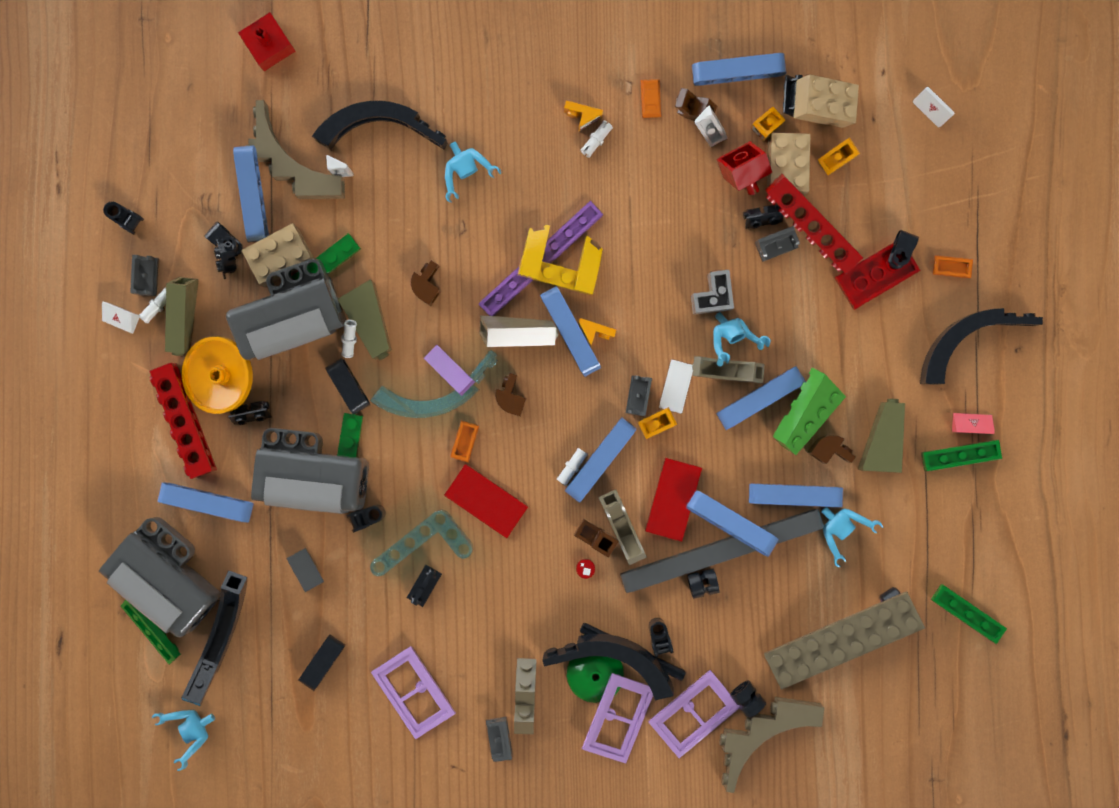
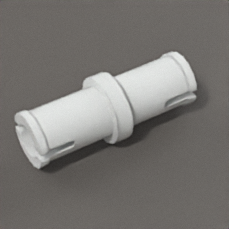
[580,120,613,158]
[139,288,166,323]
[341,320,357,358]
[556,448,588,486]

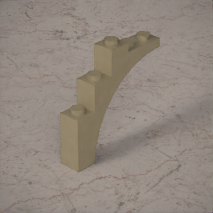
[246,100,345,199]
[719,697,825,793]

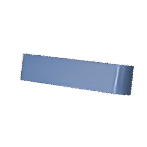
[692,53,786,86]
[233,145,269,242]
[540,286,601,377]
[716,366,806,430]
[565,417,637,503]
[157,482,254,523]
[749,484,843,507]
[686,490,778,557]

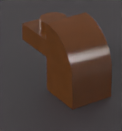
[675,88,717,121]
[411,260,441,306]
[496,373,526,417]
[807,435,856,464]
[574,519,619,558]

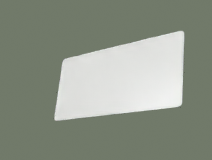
[659,360,693,413]

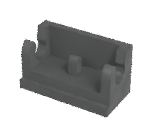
[755,226,800,262]
[130,255,159,296]
[625,375,652,416]
[286,548,324,592]
[486,717,513,762]

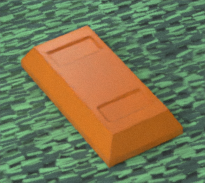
[641,79,661,118]
[933,255,973,279]
[450,420,479,462]

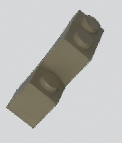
[692,356,765,383]
[599,490,647,565]
[514,658,536,734]

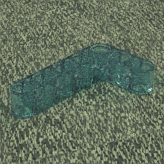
[370,509,473,576]

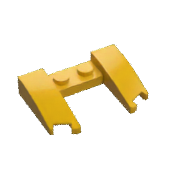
[517,225,603,295]

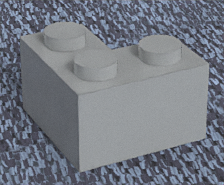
[691,270,734,315]

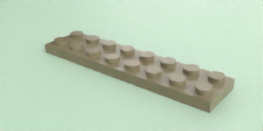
[764,591,925,690]

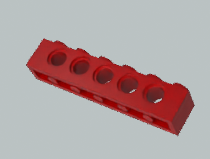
[765,174,863,274]
[149,363,217,479]

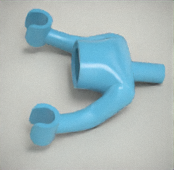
[445,142,502,203]
[713,312,771,366]
[821,507,883,567]
[152,710,215,771]

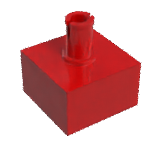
[238,12,296,71]
[717,141,773,195]

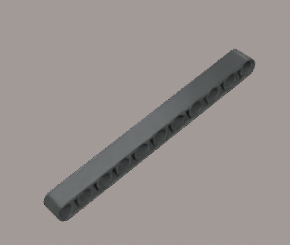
[620,509,824,593]

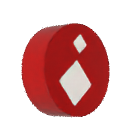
[576,559,595,579]

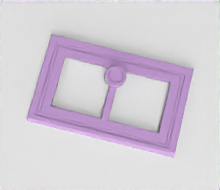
[371,646,456,739]
[648,670,740,758]
[582,673,653,763]

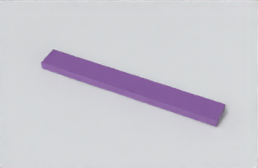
[479,201,603,316]

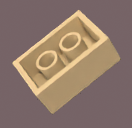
[794,75,859,128]
[767,133,810,196]
[241,223,314,287]

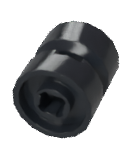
[687,568,720,599]
[730,680,766,718]

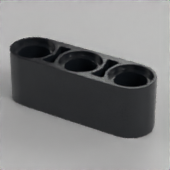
[325,358,370,415]
[298,634,346,691]

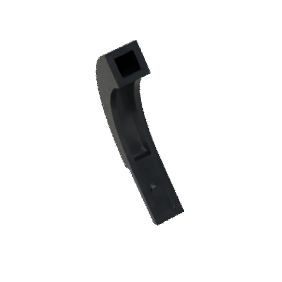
[312,100,448,151]
[920,308,1043,385]
[181,571,247,706]
[542,634,674,701]

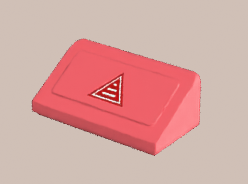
[952,413,995,434]

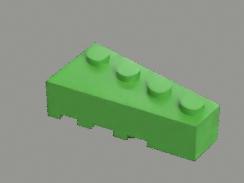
[773,368,846,455]

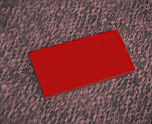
[834,242,921,310]
[645,458,702,542]
[444,464,529,538]

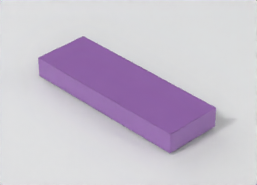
[424,345,475,396]

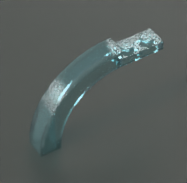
[370,350,498,418]

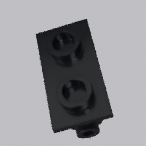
[783,75,803,117]
[743,204,784,229]
[214,239,237,279]
[228,400,272,425]
[406,564,442,607]

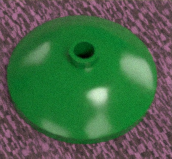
[567,656,624,703]

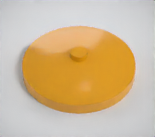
[182,337,253,414]

